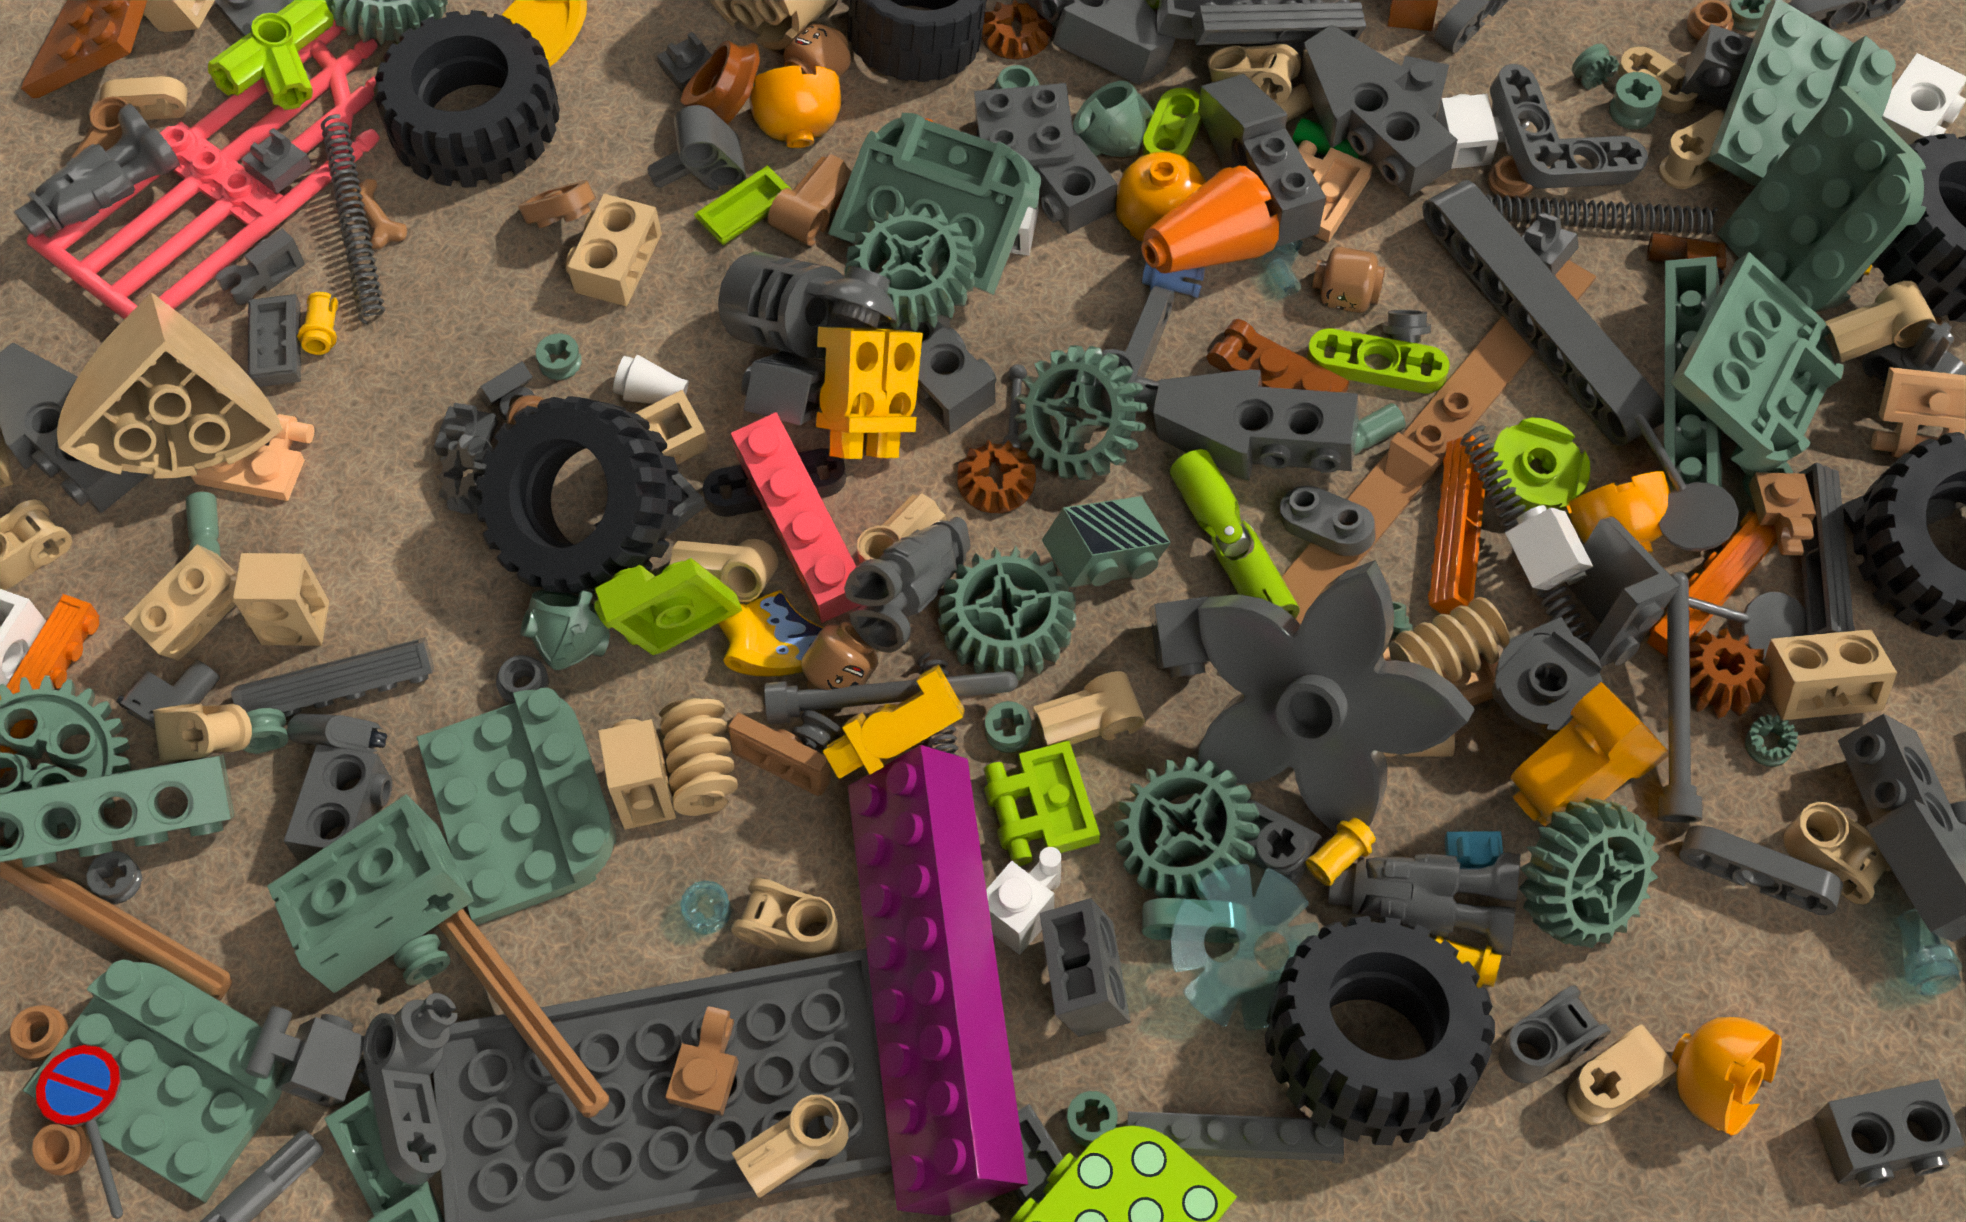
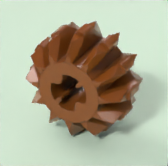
[1689,627,1770,720]

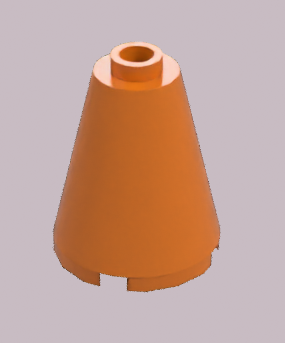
[1141,165,1279,274]

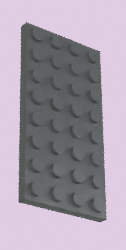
[433,948,892,1222]

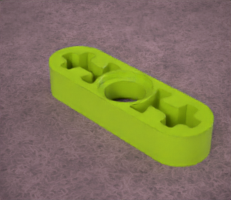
[1307,328,1450,394]

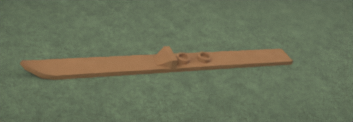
[1282,260,1597,624]

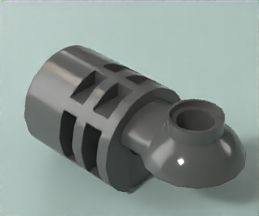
[718,251,897,358]

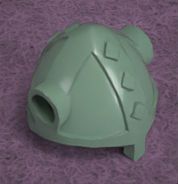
[1073,81,1154,158]
[520,590,610,670]

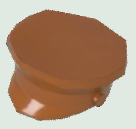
[680,40,760,125]

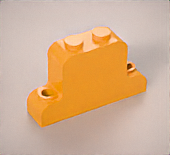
[1510,682,1668,827]

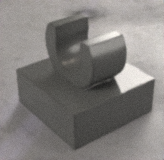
[657,32,712,93]
[241,128,311,194]
[1522,212,1579,275]
[476,361,535,420]
[434,403,498,456]

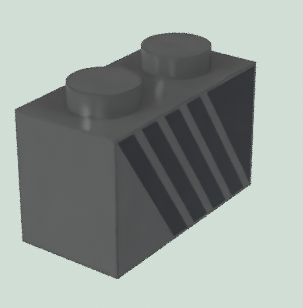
[741,351,826,425]

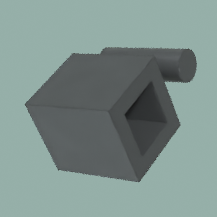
[245,1006,365,1107]

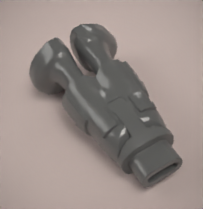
[14,103,180,238]
[844,517,971,653]
[1328,852,1521,956]

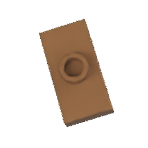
[728,712,831,796]

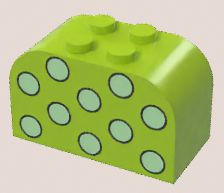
[1010,1126,1237,1222]

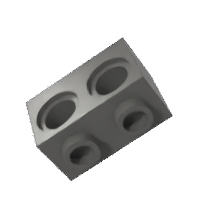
[1681,24,1753,109]
[1032,129,1117,234]
[1149,596,1210,678]
[284,744,392,861]
[1039,898,1131,1037]
[1814,1078,1965,1188]

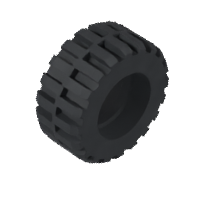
[374,10,560,188]
[1871,133,1966,322]
[476,396,682,594]
[1853,432,1966,640]
[1265,916,1495,1145]

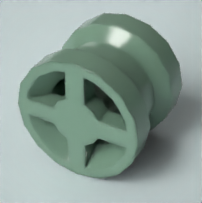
[1609,72,1662,129]

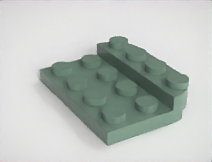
[1708,0,1896,187]
[1717,86,1927,312]
[828,113,1041,295]
[1670,252,1844,477]
[417,688,616,926]
[23,960,283,1203]

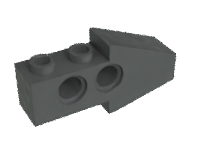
[1025,0,1175,85]
[1300,25,1458,197]
[1198,74,1326,247]
[843,272,997,435]
[0,343,148,513]
[1153,369,1359,480]
[1838,713,1966,942]

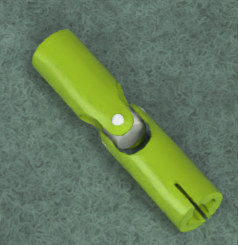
[1170,449,1300,619]

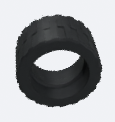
[847,0,987,82]

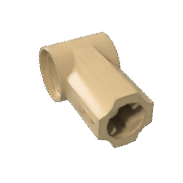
[1825,281,1937,363]
[857,493,946,564]
[669,539,778,602]
[1033,671,1145,747]
[732,1095,849,1198]

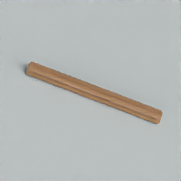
[0,839,233,1001]
[437,908,609,1118]

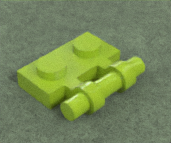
[983,741,1100,866]

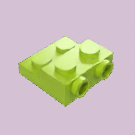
[594,558,742,655]

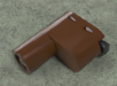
[1647,232,1727,286]

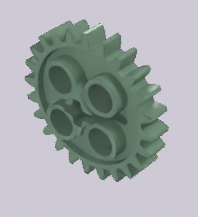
[0,676,131,844]

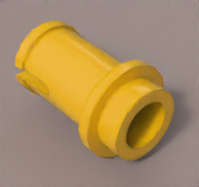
[297,292,338,355]
[1306,817,1376,886]
[1435,936,1502,988]

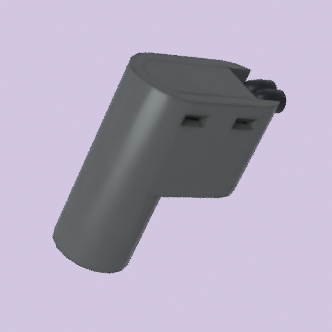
[116,659,220,729]
[288,714,387,753]

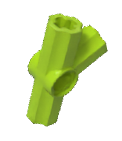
[208,0,334,110]

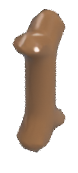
[340,179,407,249]

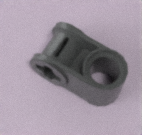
[1499,985,1611,1083]

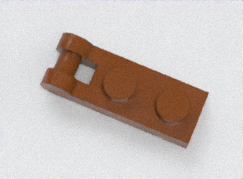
[1207,319,1349,393]

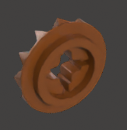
[982,0,1052,59]
[957,439,1036,513]

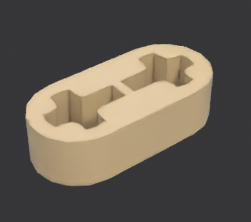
[1618,46,1698,114]
[99,76,188,120]

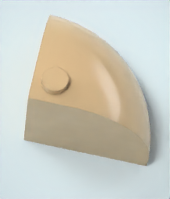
[57,292,283,479]

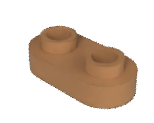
[518,180,596,228]

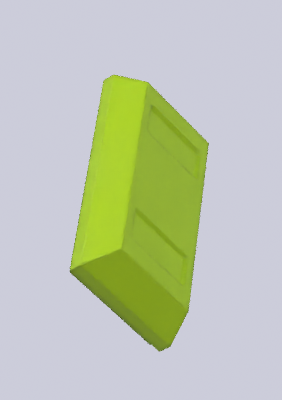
[694,165,792,246]

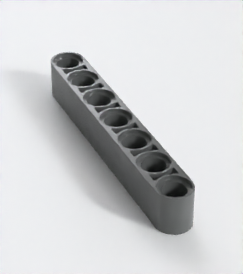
[1422,180,1664,447]

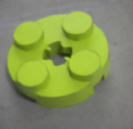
[1487,417,1591,512]

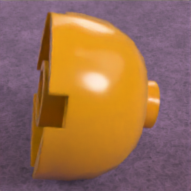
[749,65,841,148]
[1116,152,1206,241]
[1566,471,1671,554]
[1672,1017,1782,1136]

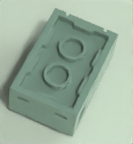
[267,794,474,993]

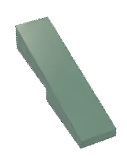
[324,1090,444,1222]

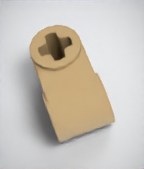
[1207,44,1301,105]
[1659,110,1726,189]
[0,499,72,590]
[153,704,252,763]
[1784,802,1892,905]
[731,878,842,959]
[1566,1024,1678,1125]

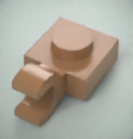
[1749,472,1816,555]
[665,1006,739,1116]

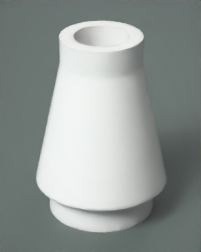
[613,355,689,404]

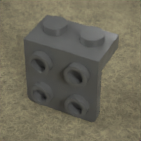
[974,83,1076,166]
[1565,516,1680,667]

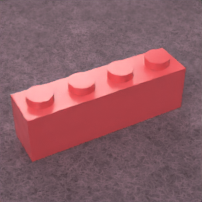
[731,412,860,623]

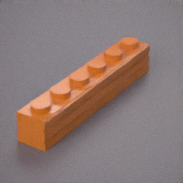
[1428,435,1489,615]
[1647,510,1777,658]
[0,594,99,778]

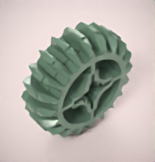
[326,0,448,46]
[844,206,976,332]
[1014,345,1148,480]
[938,546,1076,681]
[1114,757,1261,900]
[1519,797,1660,948]

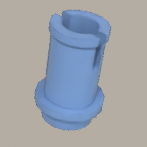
[1142,262,1205,298]

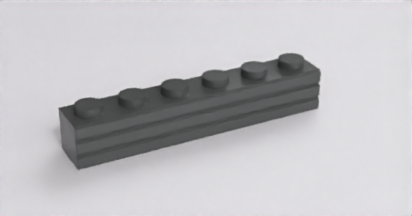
[1191,0,1366,45]
[1799,462,1855,635]
[231,637,434,717]
[1127,1111,1344,1163]

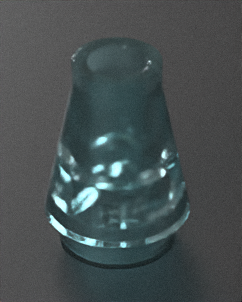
[1897,909,1962,996]

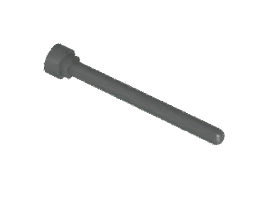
[1658,572,1703,823]
[765,671,1018,725]

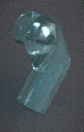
[1262,239,1303,298]

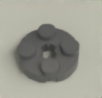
[1492,631,1603,739]

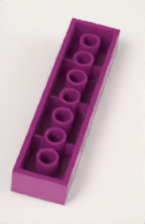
[848,745,1028,1216]

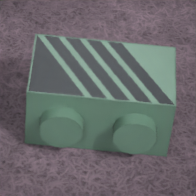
[1042,496,1171,588]

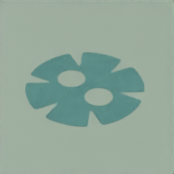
[1171,864,1319,1030]

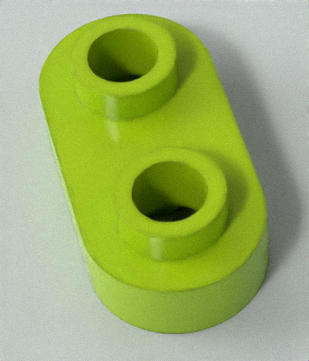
[1143,88,1202,158]

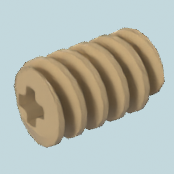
[1389,597,1510,681]
[659,698,738,816]

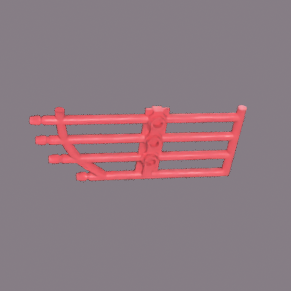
[27,19,380,319]

